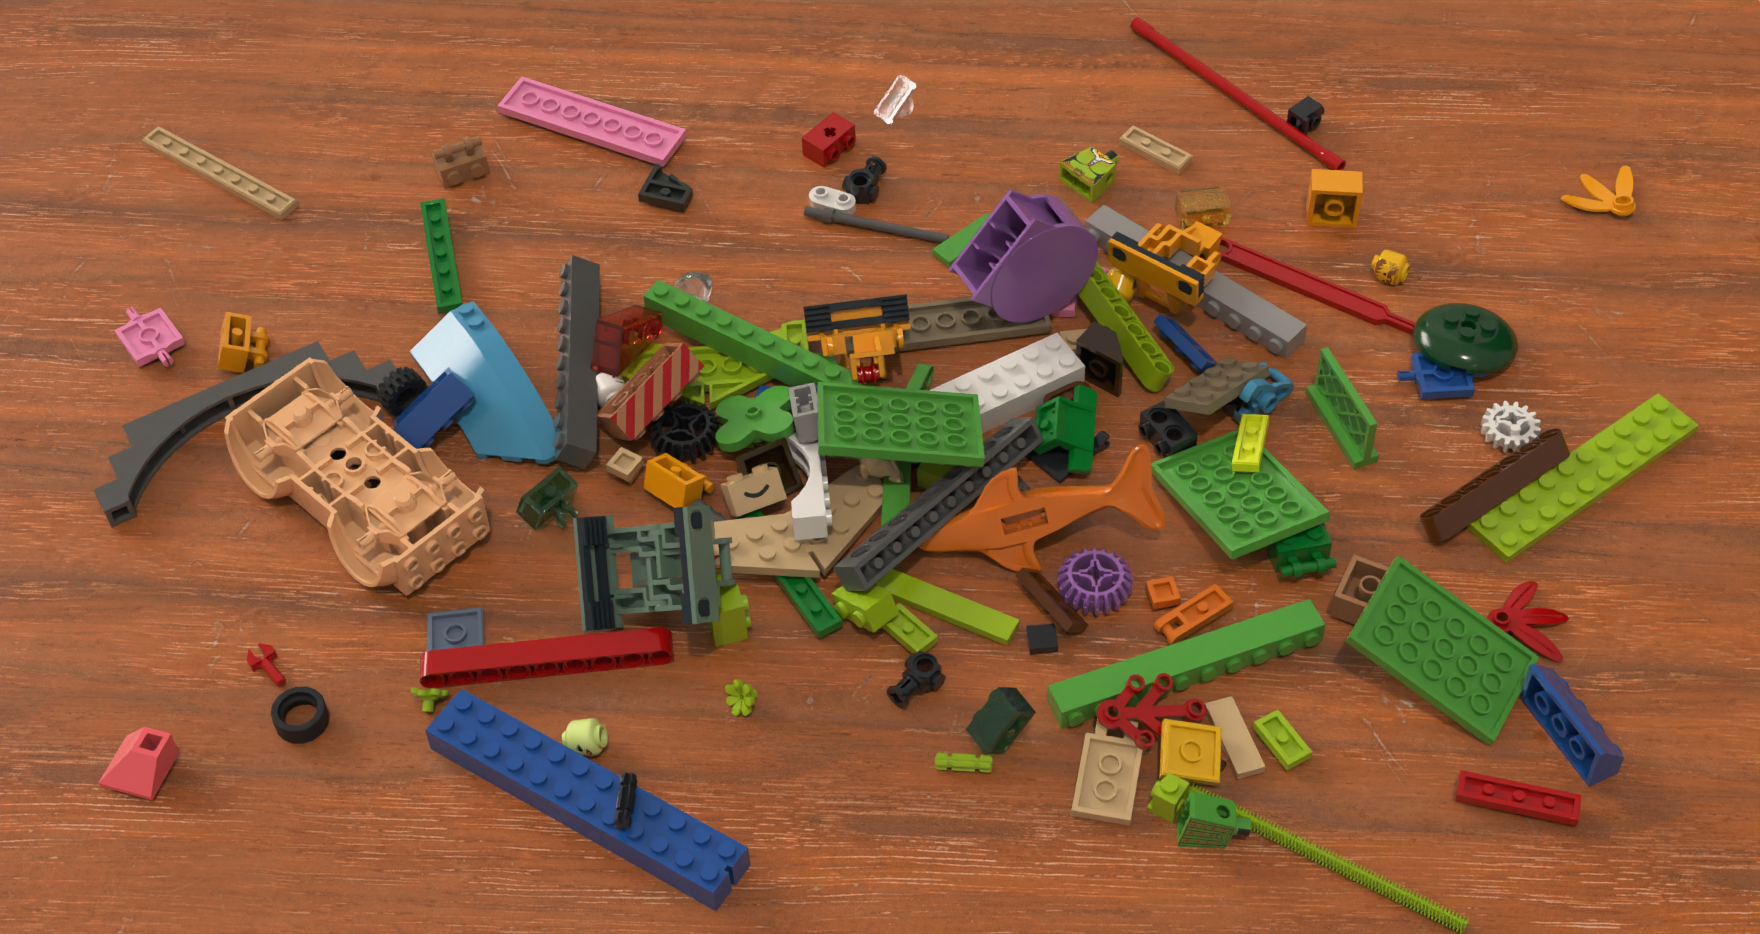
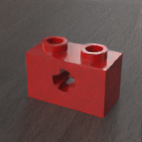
[802,112,856,168]

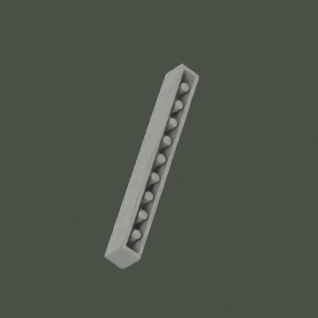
[1085,205,1307,359]

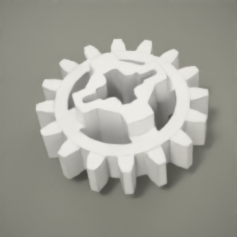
[1481,401,1541,453]

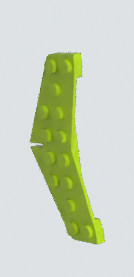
[602,320,809,410]

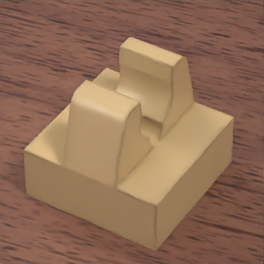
[606,447,644,483]

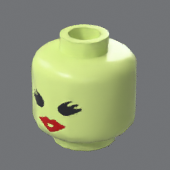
[562,718,608,757]

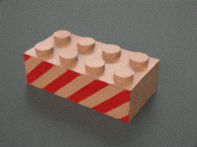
[597,342,704,441]

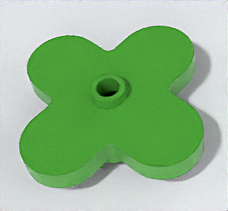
[715,386,796,452]

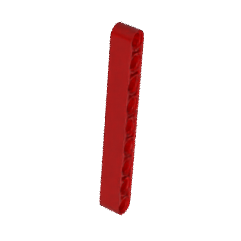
[420,627,673,688]

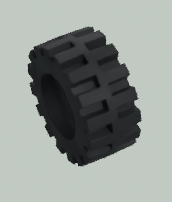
[377,367,428,416]

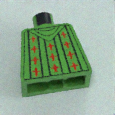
[1177,791,1251,849]

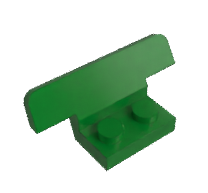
[1033,385,1097,475]

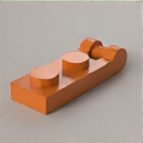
[1154,584,1234,645]

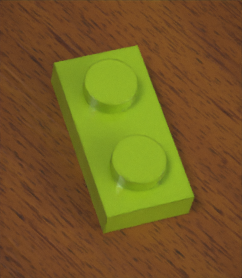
[882,603,938,654]
[1253,709,1312,771]

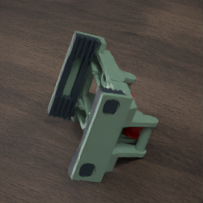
[573,505,736,631]

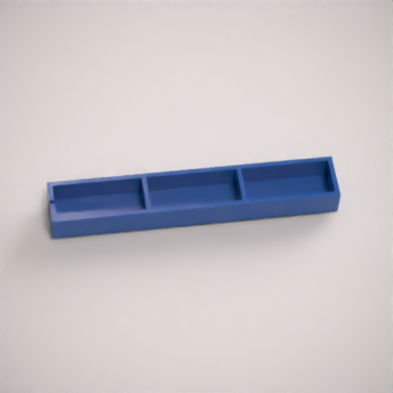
[425,689,750,911]

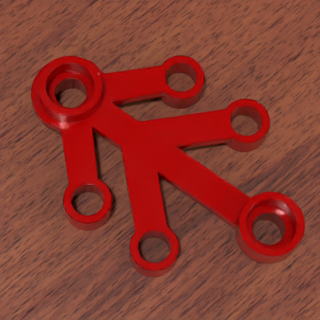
[1096,673,1206,750]

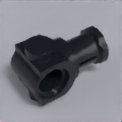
[842,156,887,205]
[887,650,946,708]

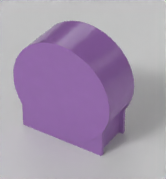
[948,189,1098,323]

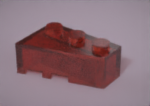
[590,305,663,377]

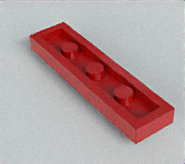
[1455,770,1582,826]

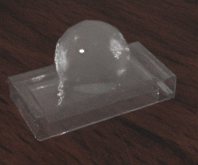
[873,74,917,125]

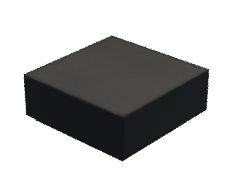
[1026,623,1058,655]

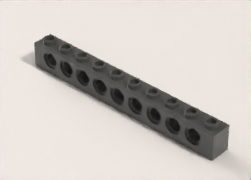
[833,417,1044,591]

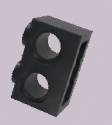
[1138,401,1198,458]

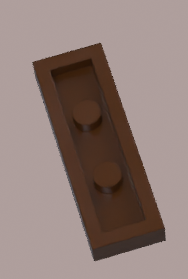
[1016,568,1088,633]

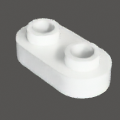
[809,186,856,215]

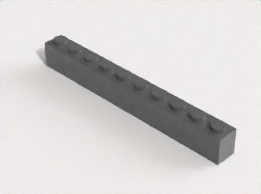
[553,255,600,469]

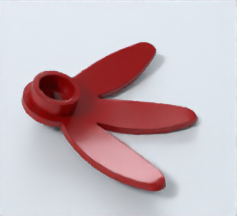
[1487,581,1569,662]

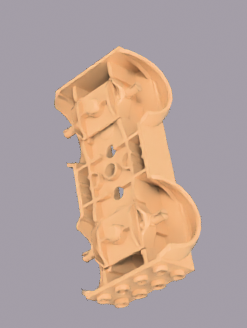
[224,357,491,596]

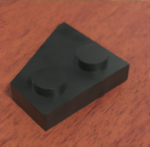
[638,164,693,211]

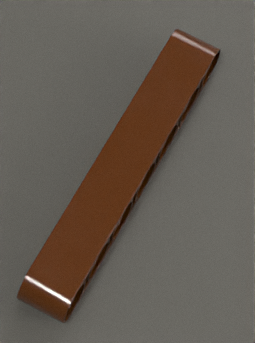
[1420,428,1570,543]

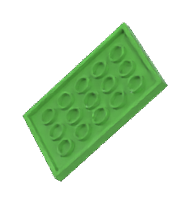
[817,382,985,467]
[1151,429,1330,560]
[1345,555,1539,745]

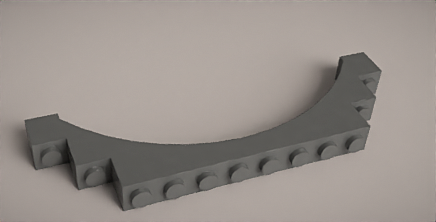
[94,341,397,528]

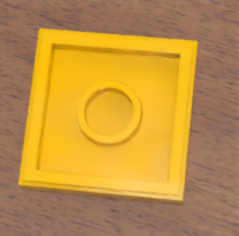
[1159,719,1222,786]

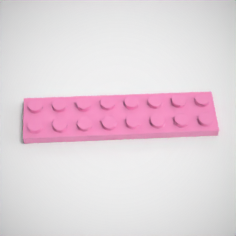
[498,77,687,167]

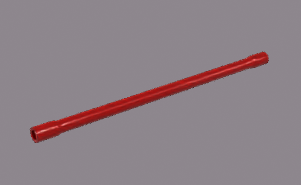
[1130,17,1346,170]

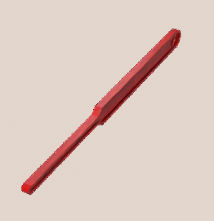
[1218,238,1415,336]

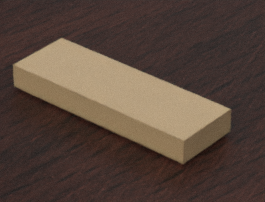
[1119,125,1193,175]
[1205,696,1265,780]

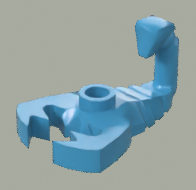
[1234,362,1294,424]

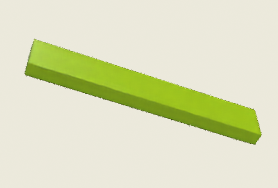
[875,569,1020,646]

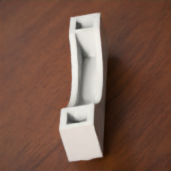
[786,429,832,540]

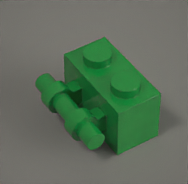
[1267,523,1337,578]

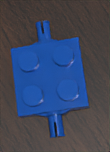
[1397,352,1488,399]

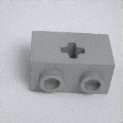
[788,382,818,444]

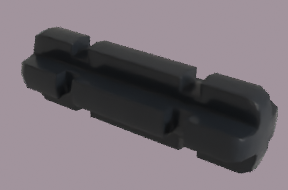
[614,773,638,829]

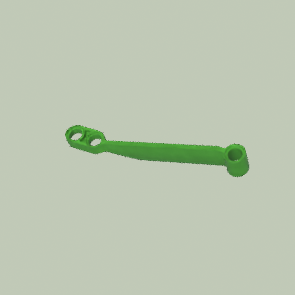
[881,362,934,567]

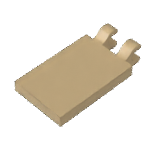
[1071,719,1144,826]

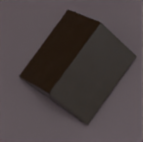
[735,437,804,495]

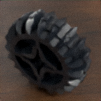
[649,399,720,464]

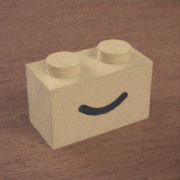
[720,464,787,517]

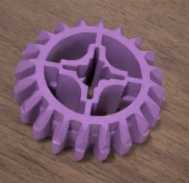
[1057,546,1133,617]

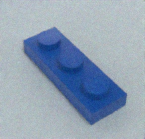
[1153,314,1218,373]

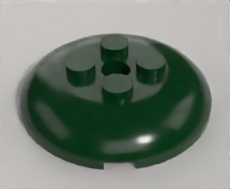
[1413,303,1518,374]

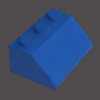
[392,367,474,449]

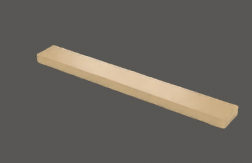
[142,126,298,220]

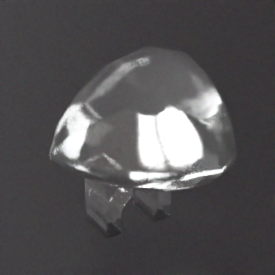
[674,272,713,302]

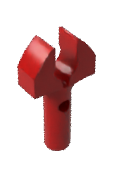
[247,643,286,687]

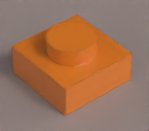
[1145,576,1181,610]

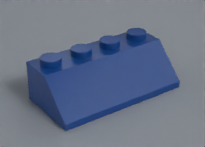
[1520,664,1624,787]

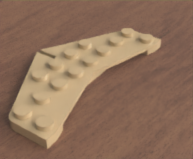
[713,464,883,578]

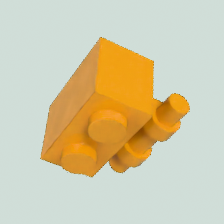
[217,312,269,373]
[643,453,715,508]

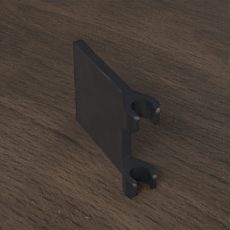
[1025,431,1110,484]

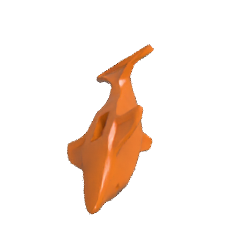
[919,444,1166,572]

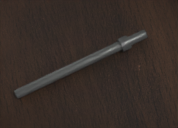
[804,206,949,243]

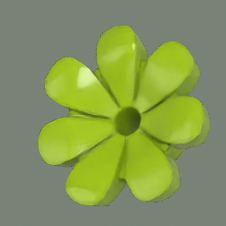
[725,679,758,716]
[411,687,449,712]

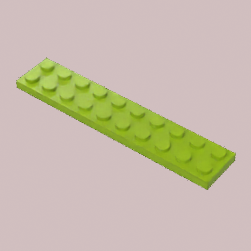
[1467,393,1699,564]

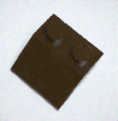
[1076,321,1124,397]

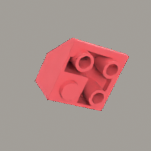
[99,727,180,800]

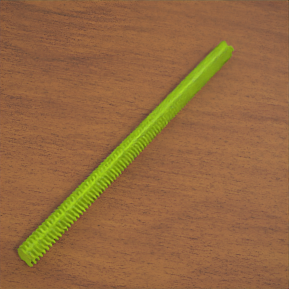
[1188,783,1469,934]

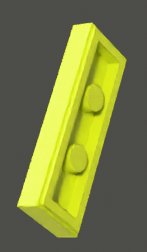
[1231,414,1269,472]

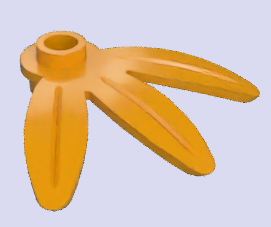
[1561,165,1636,217]

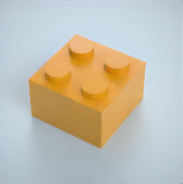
[1306,169,1363,228]

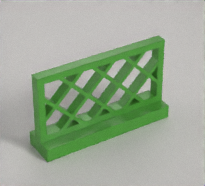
[1305,347,1379,470]

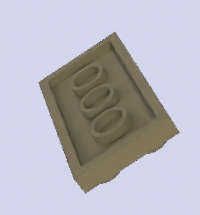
[1164,358,1270,415]

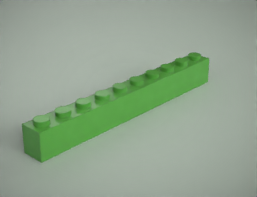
[643,280,873,387]
[1047,599,1326,729]

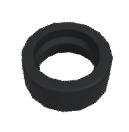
[270,686,330,743]

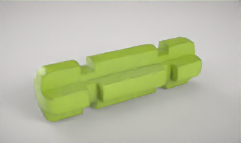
[935,752,993,773]

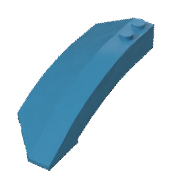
[410,301,557,464]

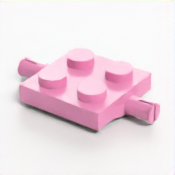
[114,307,185,367]

